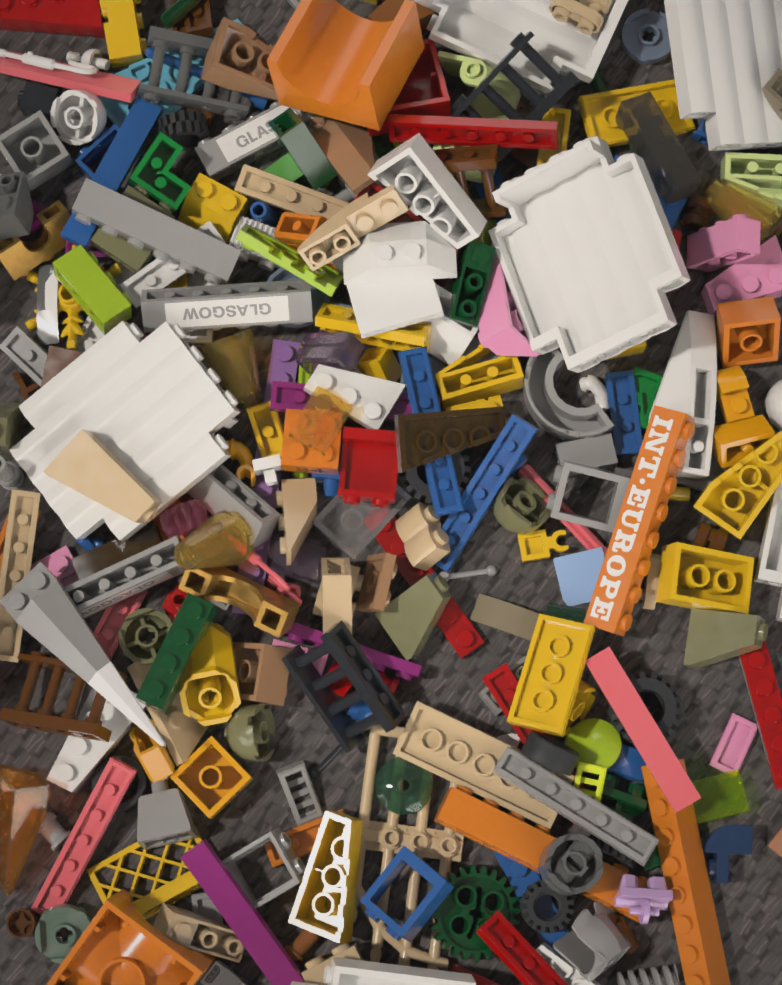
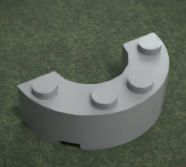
[523,349,614,441]

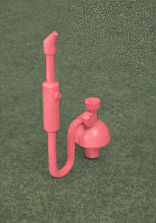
[218,523,302,606]

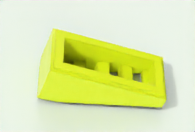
[573,761,607,803]

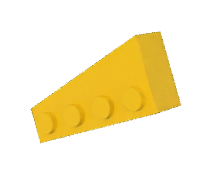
[100,0,148,68]

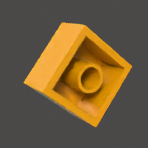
[169,736,254,819]

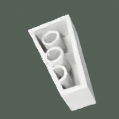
[367,133,487,249]
[46,688,148,793]

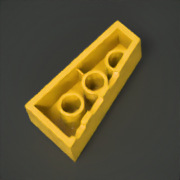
[288,810,363,943]

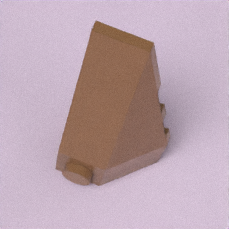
[201,17,278,100]

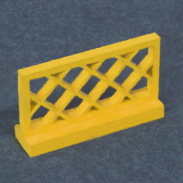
[87,827,203,919]

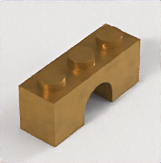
[0,200,71,281]

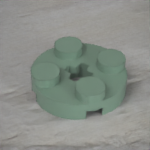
[35,904,92,964]

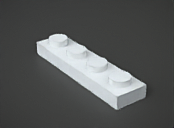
[119,221,226,309]

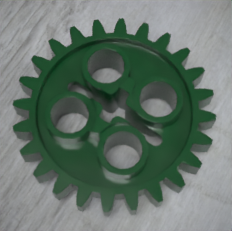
[428,865,521,962]

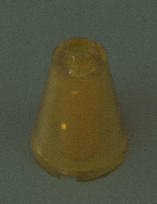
[705,178,782,242]
[200,328,262,409]
[174,510,254,570]

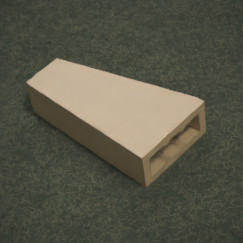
[43,429,162,523]

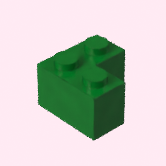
[127,132,191,213]

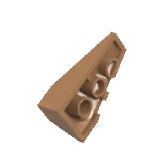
[306,115,376,195]

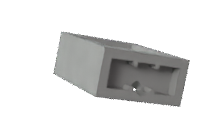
[546,460,631,533]
[222,828,306,909]

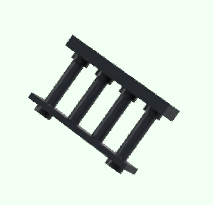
[450,31,578,161]
[281,620,407,753]

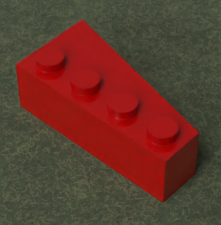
[0,0,106,39]

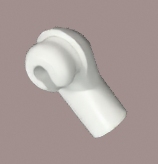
[579,375,609,412]

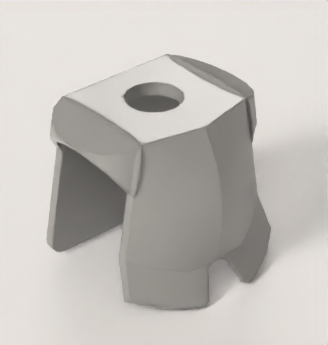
[553,901,630,982]

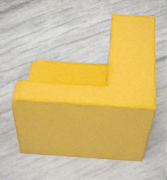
[356,347,402,382]

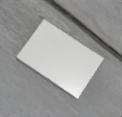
[346,278,444,339]

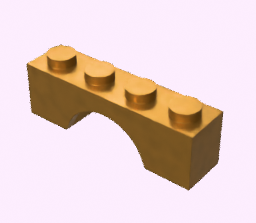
[178,556,301,638]

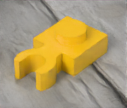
[517,529,569,563]

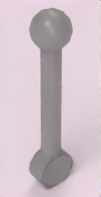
[439,565,497,582]

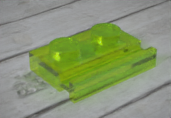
[691,769,750,824]

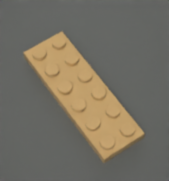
[392,701,575,829]

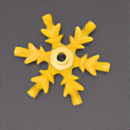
[25,245,123,351]

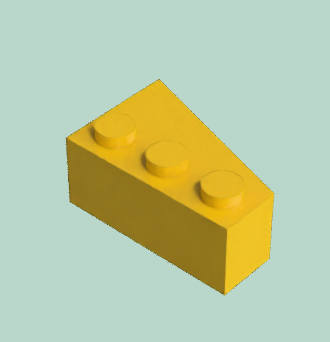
[435,344,524,411]

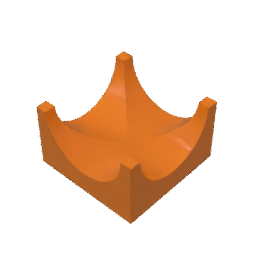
[47,889,216,985]

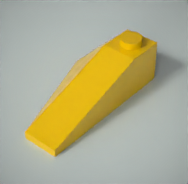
[693,430,782,539]

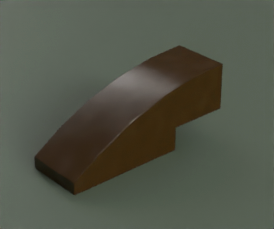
[71,526,163,580]

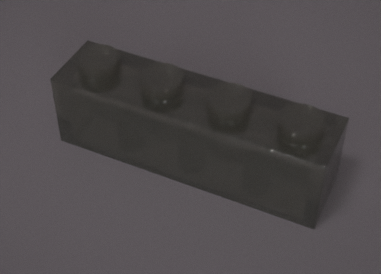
[616,92,702,205]

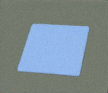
[553,547,605,607]

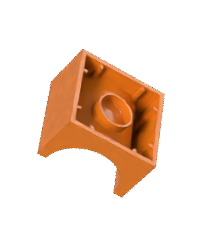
[266,0,424,131]

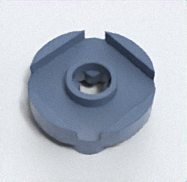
[621,9,671,65]

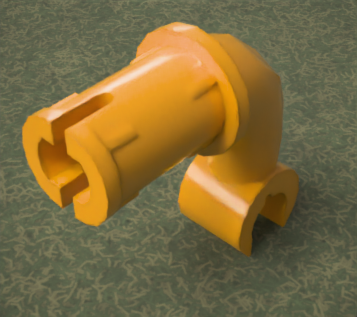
[226,438,256,488]

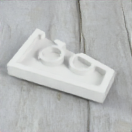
[304,364,406,430]

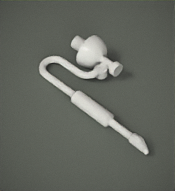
[0,48,110,75]

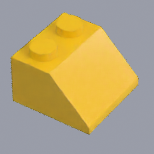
[177,173,250,244]

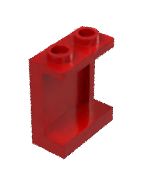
[337,427,398,507]

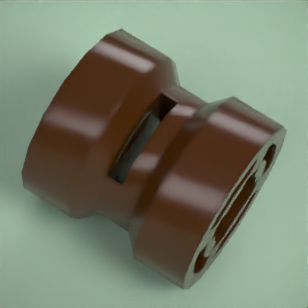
[680,195,714,231]
[693,522,729,551]
[6,908,39,938]

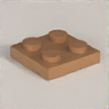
[355,553,397,613]

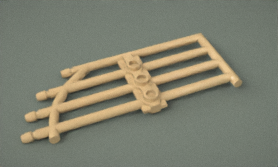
[354,724,464,970]

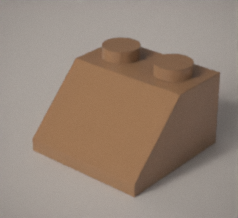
[233,642,292,706]

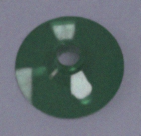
[375,757,433,815]

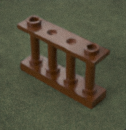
[407,144,508,223]
[0,651,128,742]

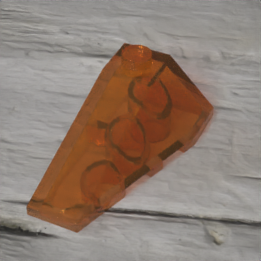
[0,764,51,895]

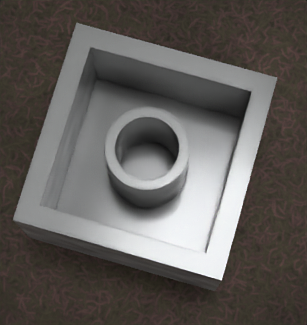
[0,110,75,192]

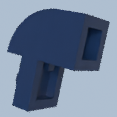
[702,824,753,883]

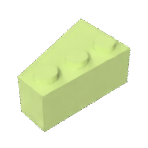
[720,152,782,212]

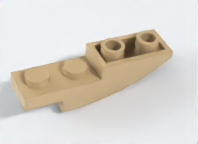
[297,184,408,272]

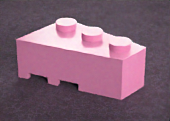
[701,235,782,317]

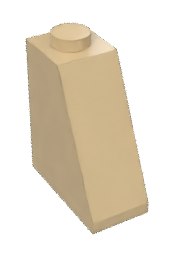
[321,557,352,634]

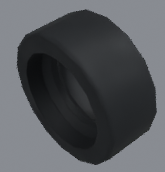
[521,731,580,776]
[92,755,148,810]

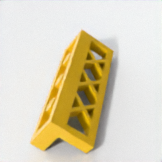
[315,303,432,353]

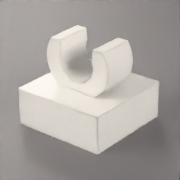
[252,454,283,487]

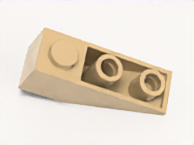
[276,478,317,565]
[153,902,245,963]

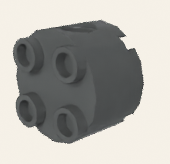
[538,834,604,896]

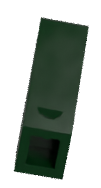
[450,240,496,327]

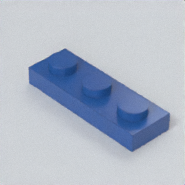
[604,370,643,457]

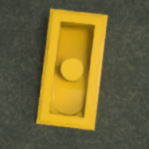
[246,400,284,458]

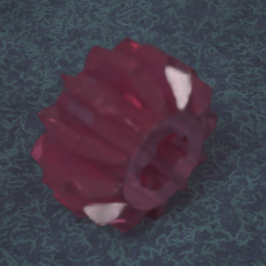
[159,499,210,539]

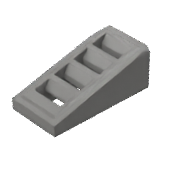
[276,760,324,826]

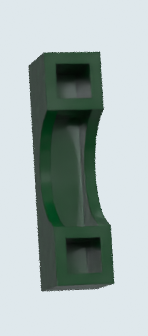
[136,593,217,715]

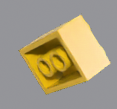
[656,542,754,614]

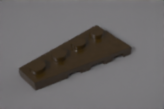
[394,406,506,473]

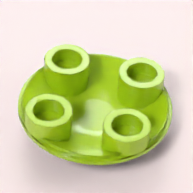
[564,718,622,775]

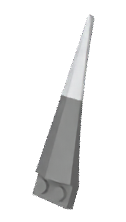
[0,562,166,747]

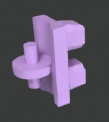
[614,874,673,924]

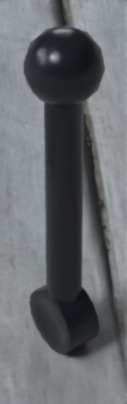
[308,744,343,779]

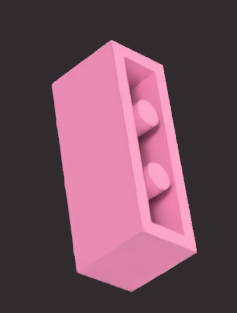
[686,214,761,272]

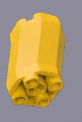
[179,622,241,726]

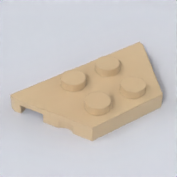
[127,662,209,766]

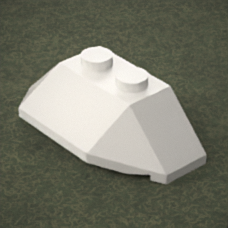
[343,221,457,285]

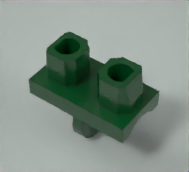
[592,774,648,820]

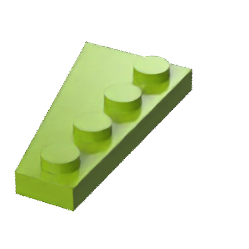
[236,224,344,297]

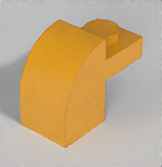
[716,365,755,423]

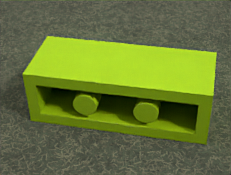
[53,245,133,335]

